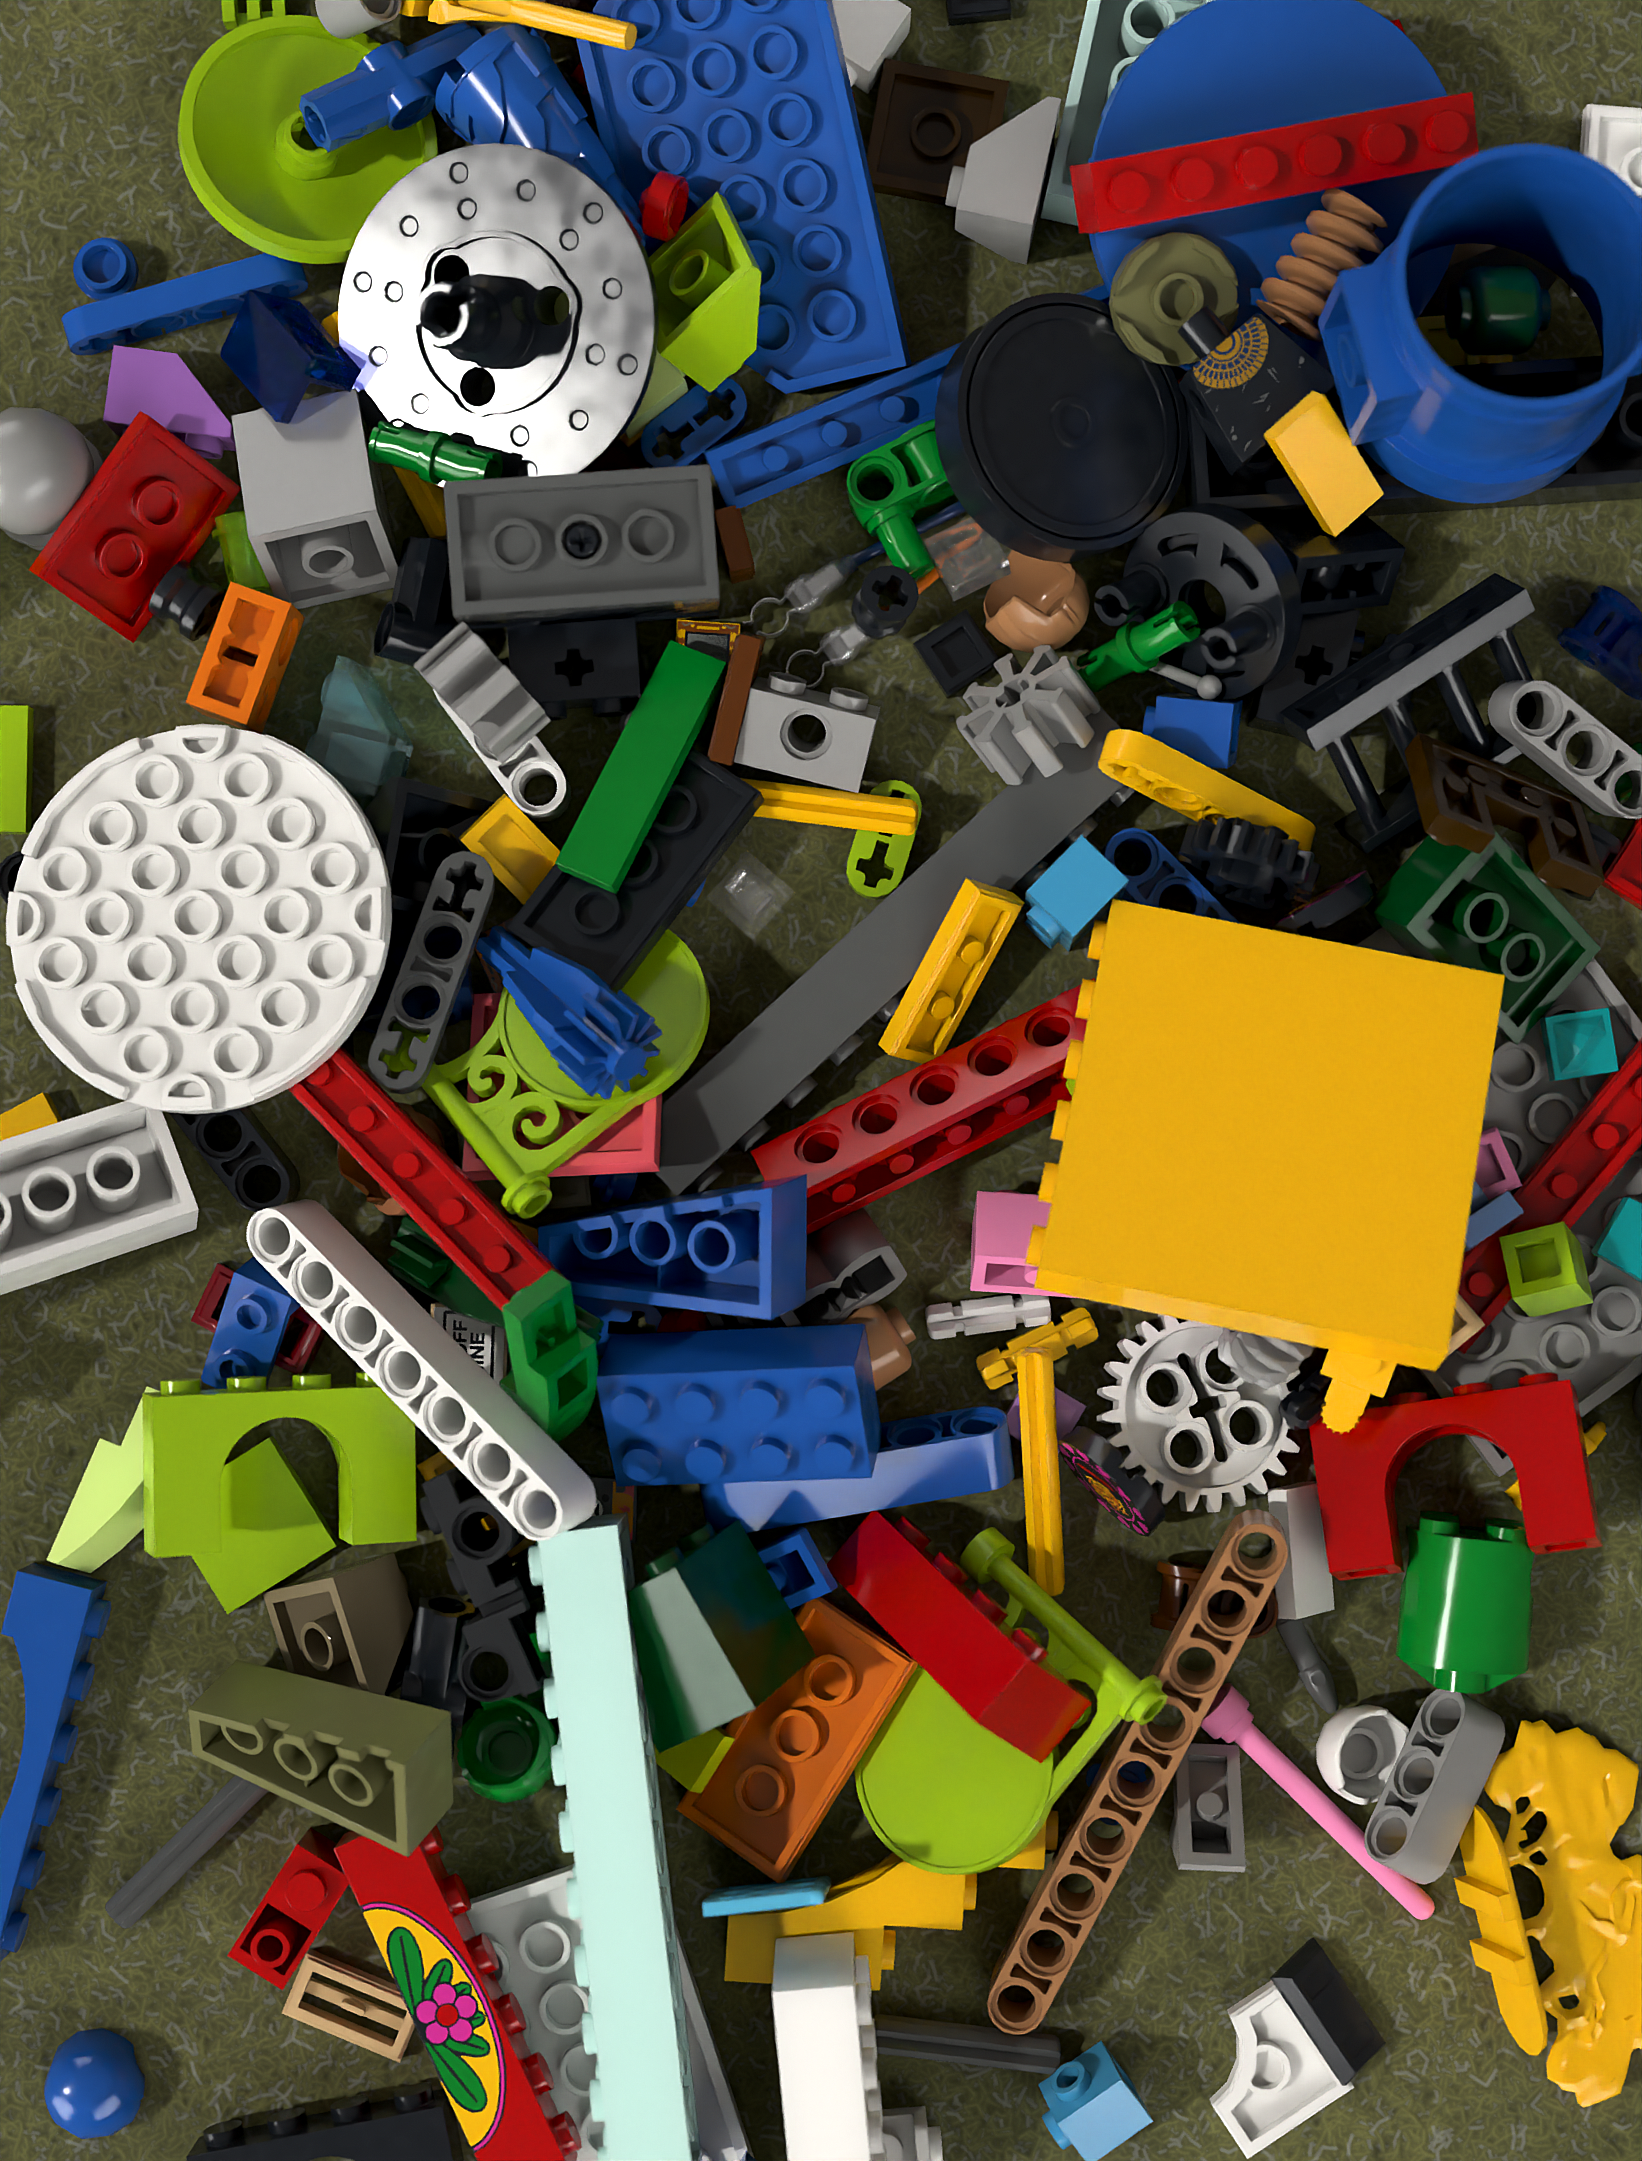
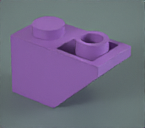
[103,345,236,459]

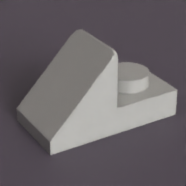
[1169,1743,1246,1872]

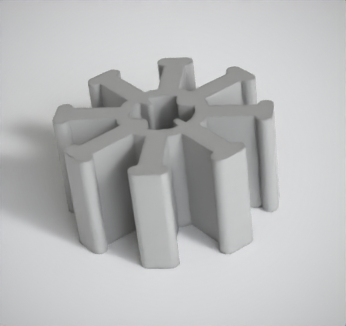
[413,621,551,764]
[956,645,1101,785]

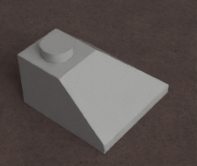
[945,96,1061,265]

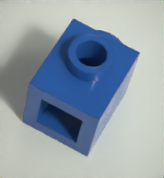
[1143,692,1243,769]

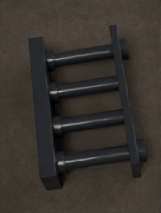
[1279,573,1536,854]

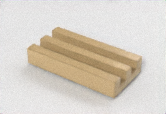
[282,1949,415,2063]

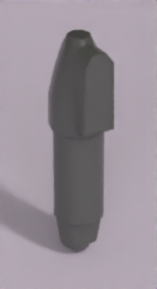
[1276,1617,1339,1714]

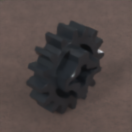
[1178,817,1321,910]

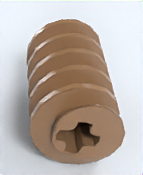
[1255,188,1388,343]

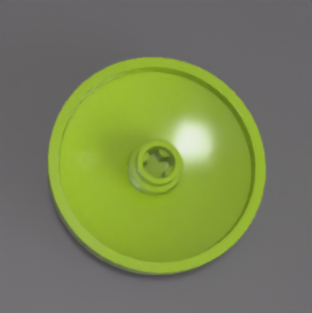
[178,15,437,264]

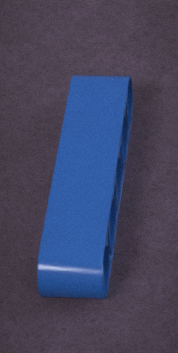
[698,1406,1015,1533]

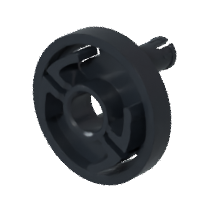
[1094,503,1302,700]

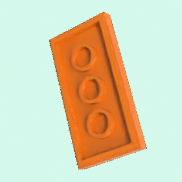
[676,1595,918,1884]

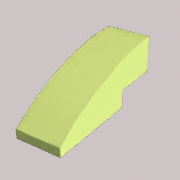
[47,1386,160,1573]

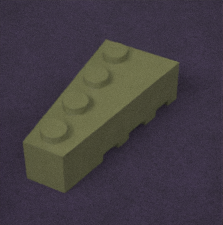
[188,1660,453,1857]

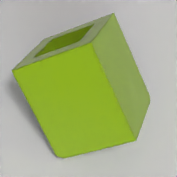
[1499,1221,1594,1317]

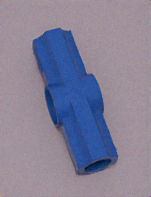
[299,22,482,153]

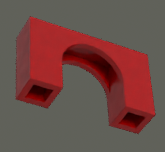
[1309,1373,1602,1581]

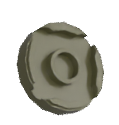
[1109,232,1239,366]

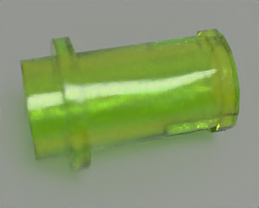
[211,511,269,591]

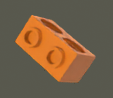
[186,581,305,735]

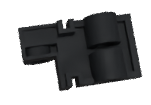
[420,1467,547,1702]

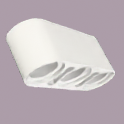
[433,689,571,822]

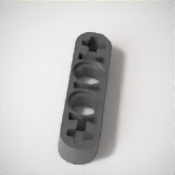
[368,851,496,1095]

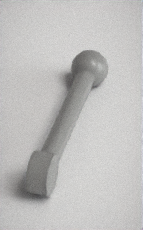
[1149,660,1222,700]

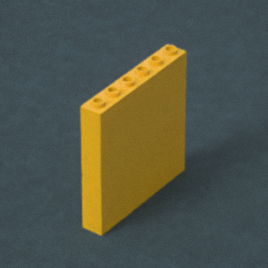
[1025,899,1505,1371]

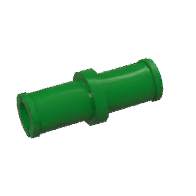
[368,421,503,484]
[1076,601,1200,692]

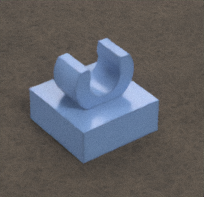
[1463,1180,1524,1253]

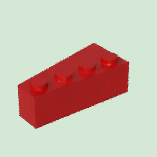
[826,1510,1092,1764]

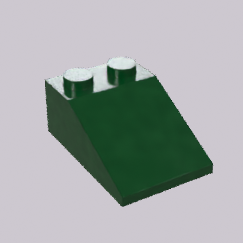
[1365,830,1601,1045]

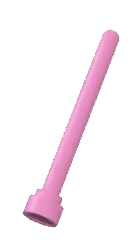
[1200,1683,1435,1920]

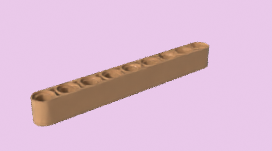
[987,1509,1288,2035]

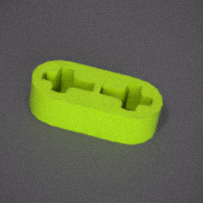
[846,780,922,900]

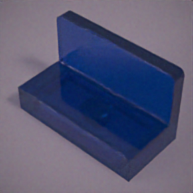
[220,289,361,424]

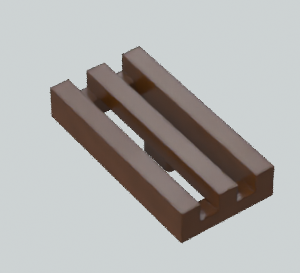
[707,631,766,765]

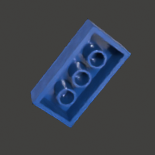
[596,1324,882,1487]

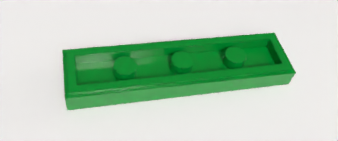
[555,640,728,894]

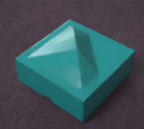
[1540,1007,1619,1081]

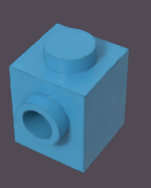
[1038,2041,1153,2161]

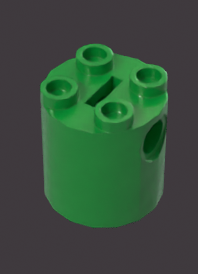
[1396,1510,1534,1694]

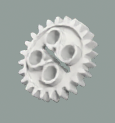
[1096,1314,1300,1512]

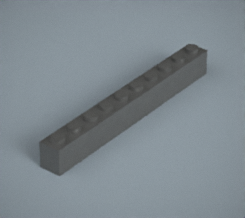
[655,706,1136,1196]

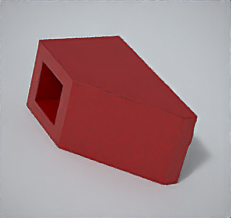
[227,1827,349,1990]

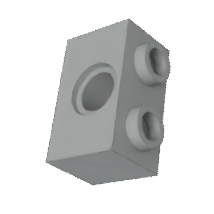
[734,672,880,793]

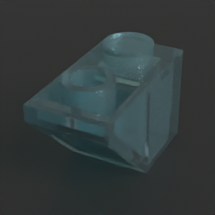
[305,655,414,801]

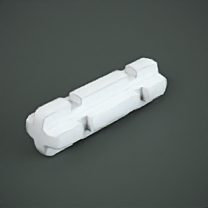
[925,1294,1051,1340]

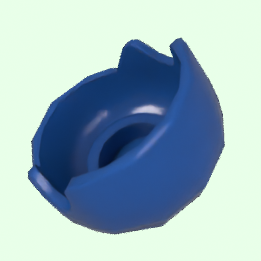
[44,2028,145,2139]

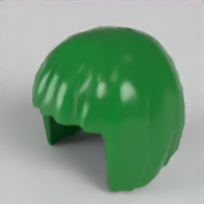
[457,1695,559,1803]

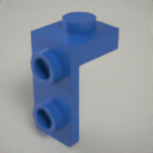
[201,1256,301,1389]

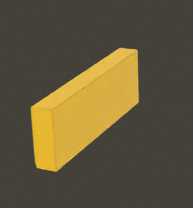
[878,878,1025,1064]

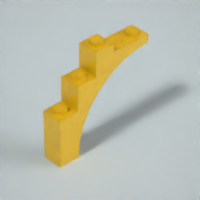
[724,1810,1058,1991]

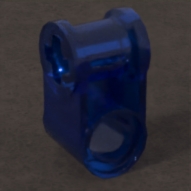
[1557,585,1642,700]

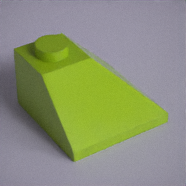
[649,191,761,393]

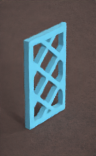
[702,1876,832,1917]

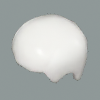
[1316,1704,1409,1805]

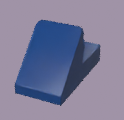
[756,1524,838,1609]

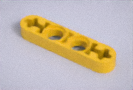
[1098,729,1316,852]

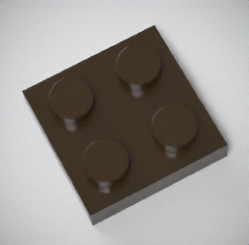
[866,58,1010,207]

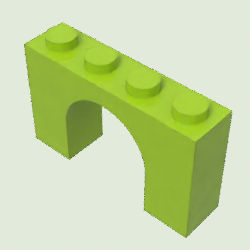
[142,1371,417,1558]

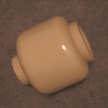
[839,1302,917,1391]

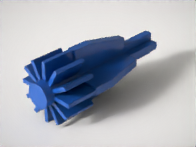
[476,926,662,1099]

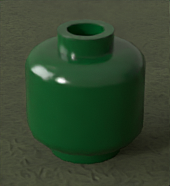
[1444,265,1551,356]

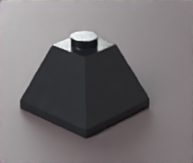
[363,776,495,923]

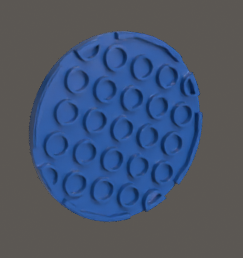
[1088,0,1456,374]

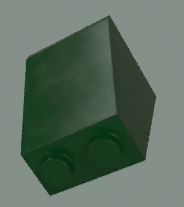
[627,1520,816,1753]

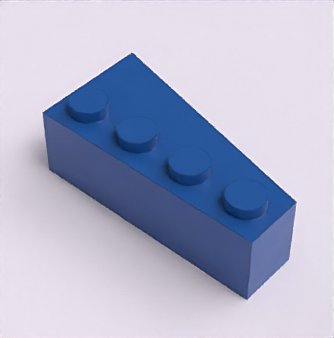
[538,1174,807,1320]

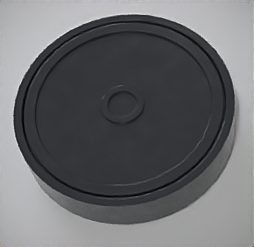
[935,293,1189,562]

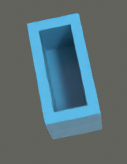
[1023,835,1129,952]

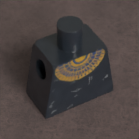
[1177,305,1336,476]

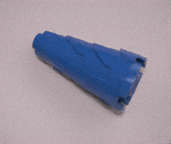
[435,23,645,247]

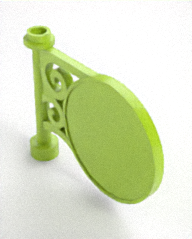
[382,929,710,1219]
[854,1527,1167,1875]

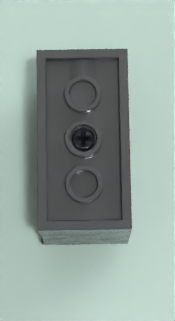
[443,465,720,635]

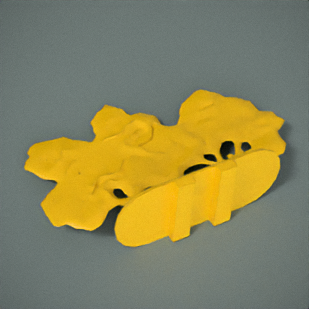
[1454,1720,1642,2108]

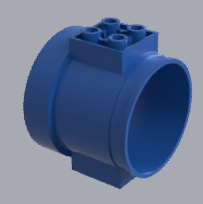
[1318,144,1642,504]

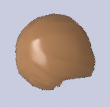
[983,550,1090,653]

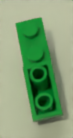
[499,1269,598,1444]

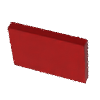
[29,411,241,643]

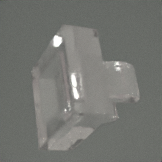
[924,517,1011,601]
[706,851,795,941]

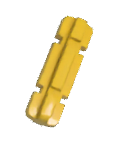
[976,1306,1099,1390]

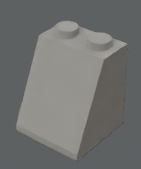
[231,388,400,609]

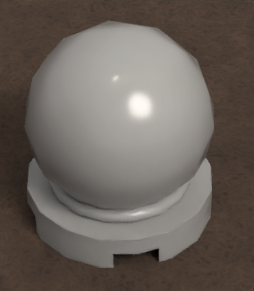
[0,407,105,550]

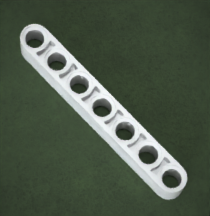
[247,1199,597,1541]

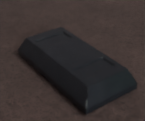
[1270,1938,1386,2086]

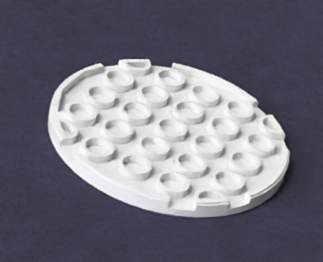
[6,724,392,1114]

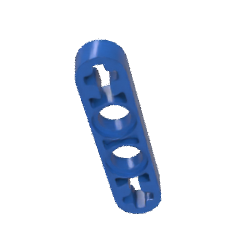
[61,253,308,355]

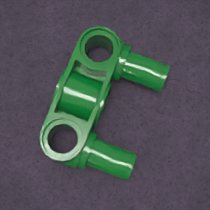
[847,419,955,581]

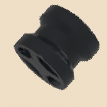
[149,560,227,642]

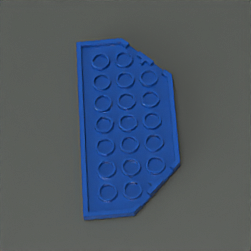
[576,0,911,394]

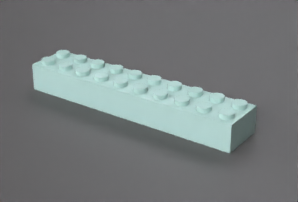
[528,1512,702,2161]

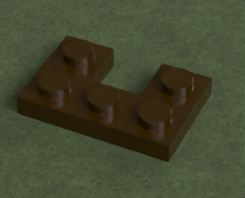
[1404,732,1605,898]

